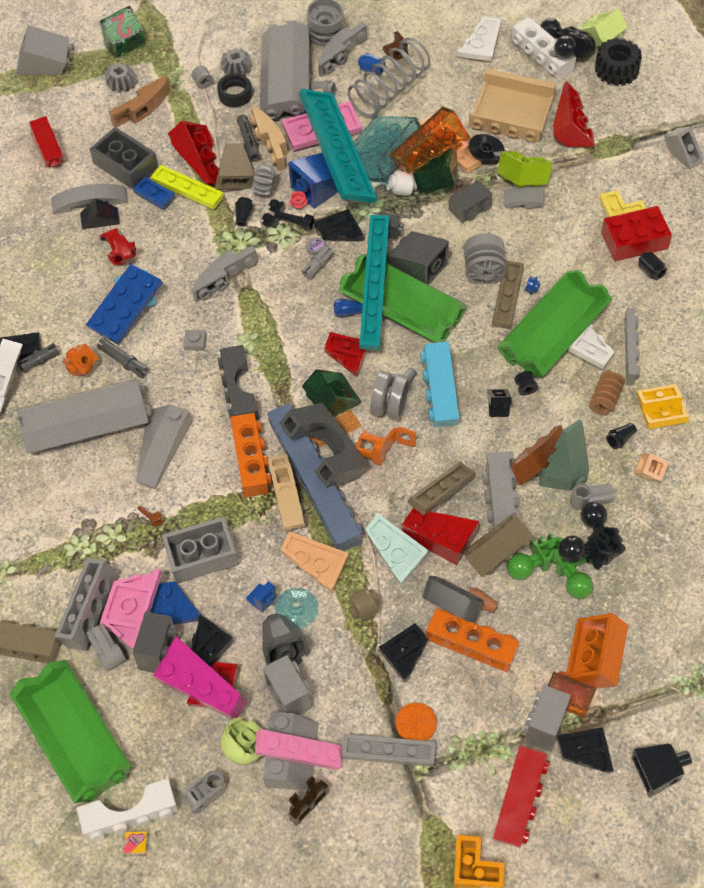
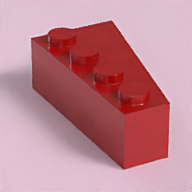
[493,745,550,848]

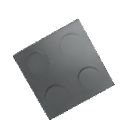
[132,612,178,673]

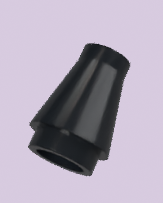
[235,197,254,227]
[606,423,637,449]

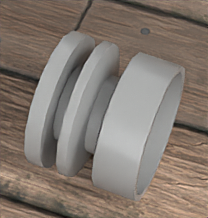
[307,0,344,47]
[464,233,506,284]

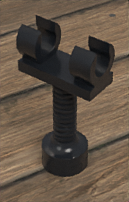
[262,199,315,230]

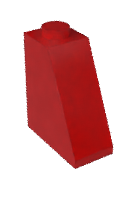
[29,116,63,168]

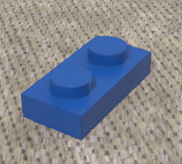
[133,177,175,210]

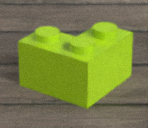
[497,151,553,187]

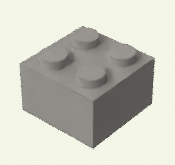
[263,655,312,715]
[523,685,571,752]

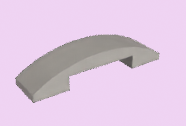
[51,184,127,215]

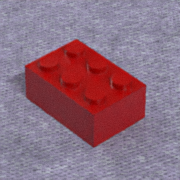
[601,206,672,262]

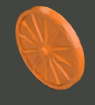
[396,703,437,741]

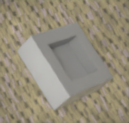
[184,330,206,351]

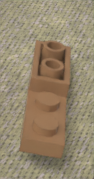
[109,75,170,127]

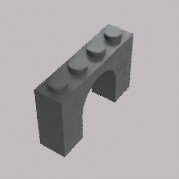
[279,403,370,488]

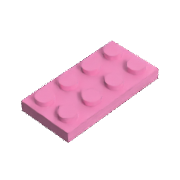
[282,101,362,151]

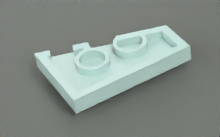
[365,513,429,585]

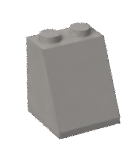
[16,25,71,75]

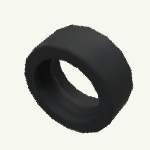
[217,73,252,107]

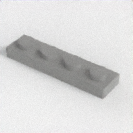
[624,308,640,385]
[342,734,436,767]

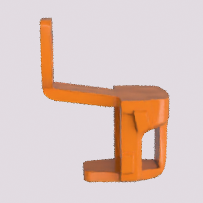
[356,427,416,466]

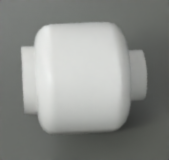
[388,171,417,196]

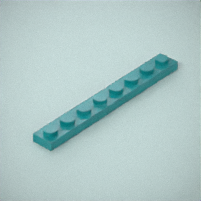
[359,215,389,350]

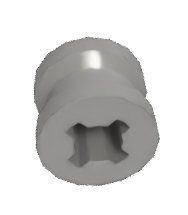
[191,66,213,89]

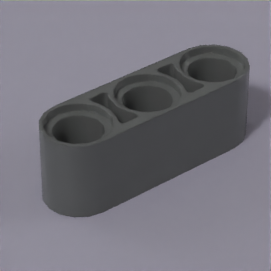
[422,575,483,622]

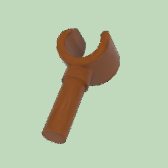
[137,505,164,527]

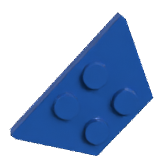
[150,581,200,625]

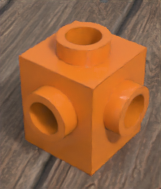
[62,344,99,376]

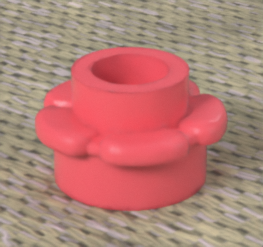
[289,191,308,209]

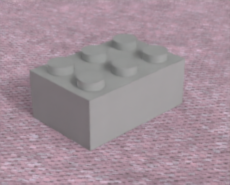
[162,517,238,583]

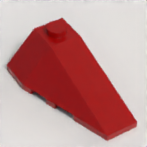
[168,121,219,185]

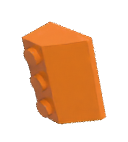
[565,613,629,688]

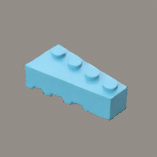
[420,341,459,427]

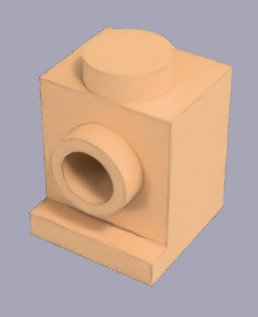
[633,453,669,481]

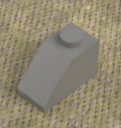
[664,127,704,169]

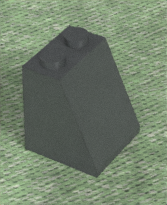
[387,231,449,285]

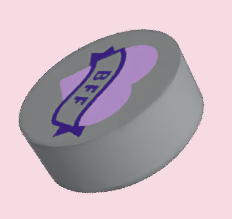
[307,237,326,256]

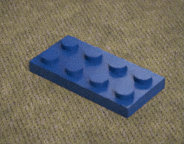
[86,264,163,345]

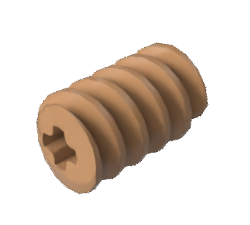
[589,371,626,416]

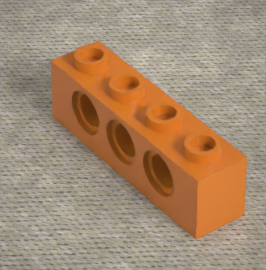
[230,413,272,498]
[426,608,519,673]

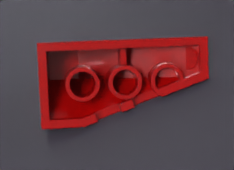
[553,81,595,147]

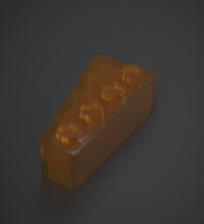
[389,106,471,174]

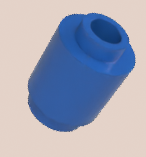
[358,53,386,75]

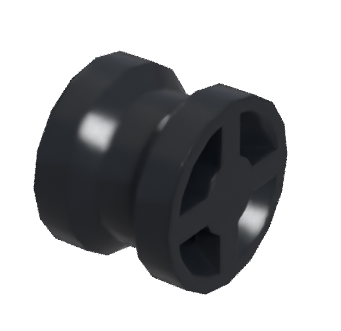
[514,371,538,396]

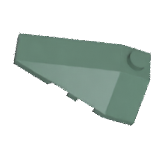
[538,419,589,491]

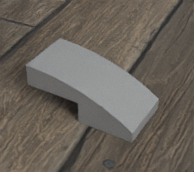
[504,187,544,209]

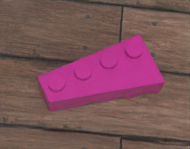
[153,636,247,720]

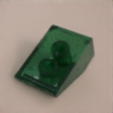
[413,141,457,194]

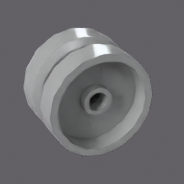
[370,371,409,421]

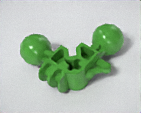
[506,534,593,600]

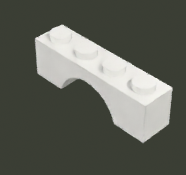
[77,779,178,841]

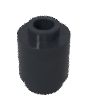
[638,252,667,280]

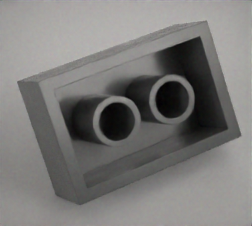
[90,127,158,190]

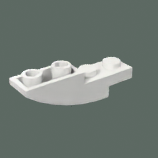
[0,339,23,415]

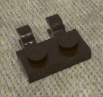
[288,776,329,827]

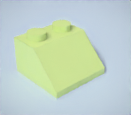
[578,9,628,47]

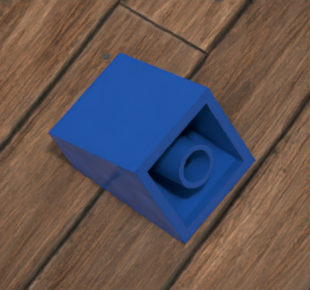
[288,153,338,209]

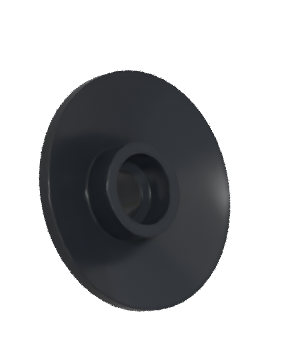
[468,134,505,162]

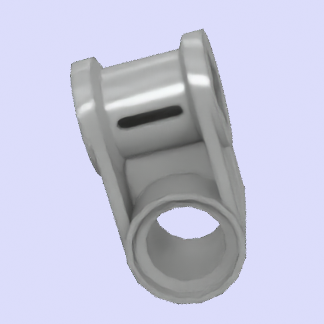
[180,770,227,814]

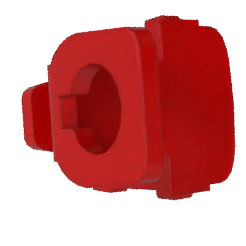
[99,228,137,266]

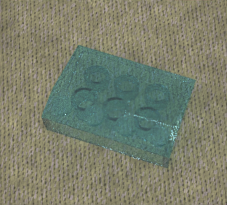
[354,116,425,182]

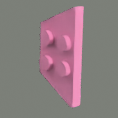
[100,569,162,649]

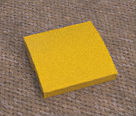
[637,384,689,429]

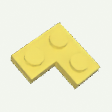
[599,190,646,217]

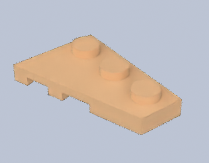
[281,532,349,593]

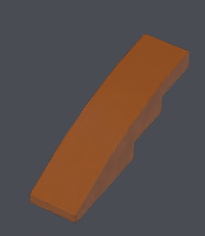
[511,425,563,485]

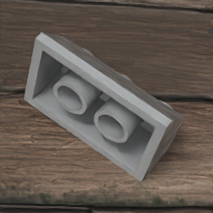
[263,712,318,791]

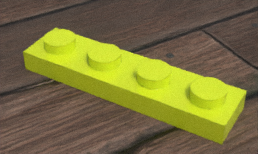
[151,165,224,210]

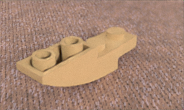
[249,107,287,171]
[267,454,305,531]

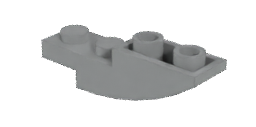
[318,22,367,78]
[192,246,257,303]

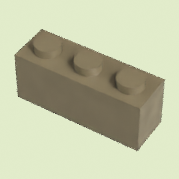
[463,512,534,577]
[0,620,61,663]

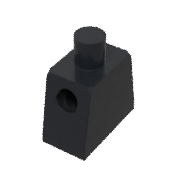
[631,743,692,798]

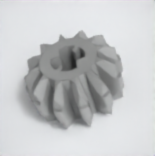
[221,47,251,75]
[105,62,135,92]
[252,164,275,197]

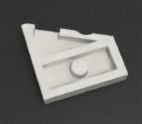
[569,323,614,370]

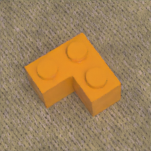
[453,835,504,888]

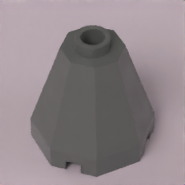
[262,614,310,666]

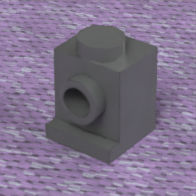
[378,212,404,239]

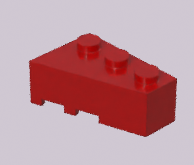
[402,508,480,565]

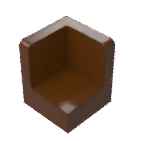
[383,31,408,63]

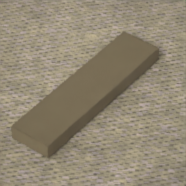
[492,261,524,329]
[408,461,476,515]

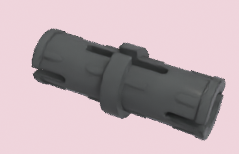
[18,343,59,372]

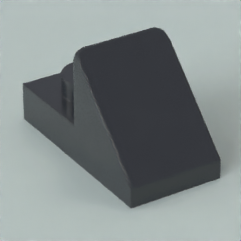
[487,389,511,417]

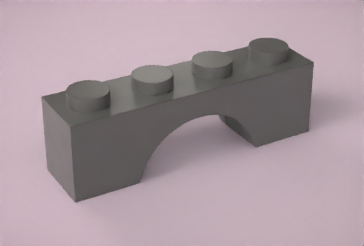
[217,345,259,420]

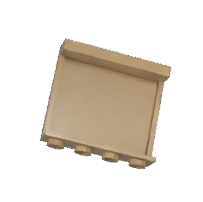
[469,68,556,143]

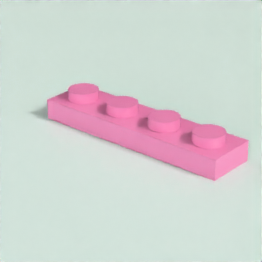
[255,729,342,770]

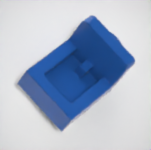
[246,581,276,612]

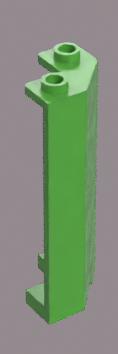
[338,254,467,343]
[497,270,612,377]
[9,660,132,804]

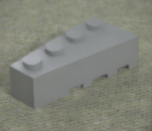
[482,451,520,531]

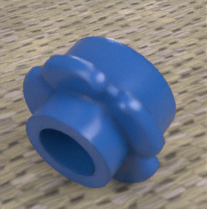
[525,276,540,295]

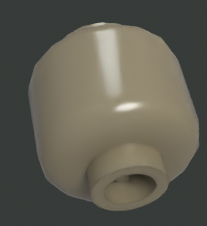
[348,588,381,621]

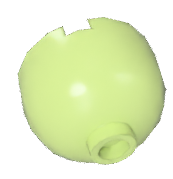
[220,717,262,765]

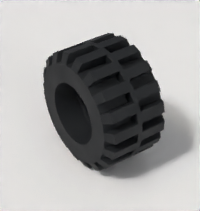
[595,38,642,86]

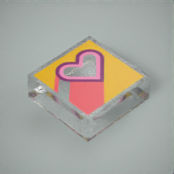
[123,830,149,857]

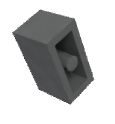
[448,180,493,224]

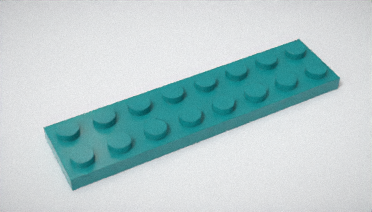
[299,88,377,203]

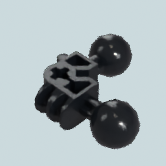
[540,18,596,59]
[558,502,626,570]

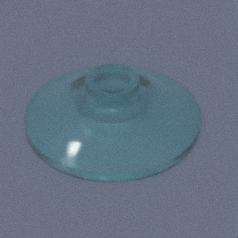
[275,588,319,629]

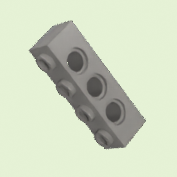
[54,558,117,651]

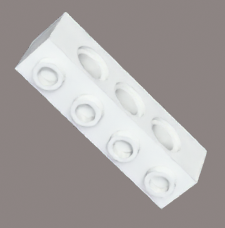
[512,17,576,80]

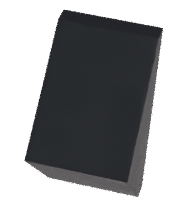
[80,198,120,230]

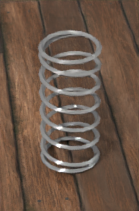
[348,37,431,118]

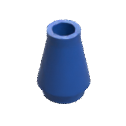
[334,298,363,318]

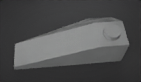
[136,404,192,489]

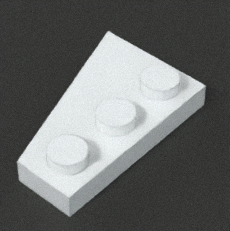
[457,17,501,61]

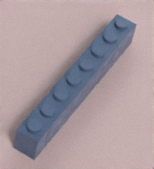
[267,403,363,551]

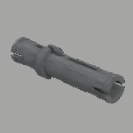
[237,115,260,162]
[97,338,149,378]

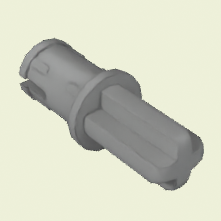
[301,246,333,279]

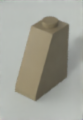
[215,143,255,190]

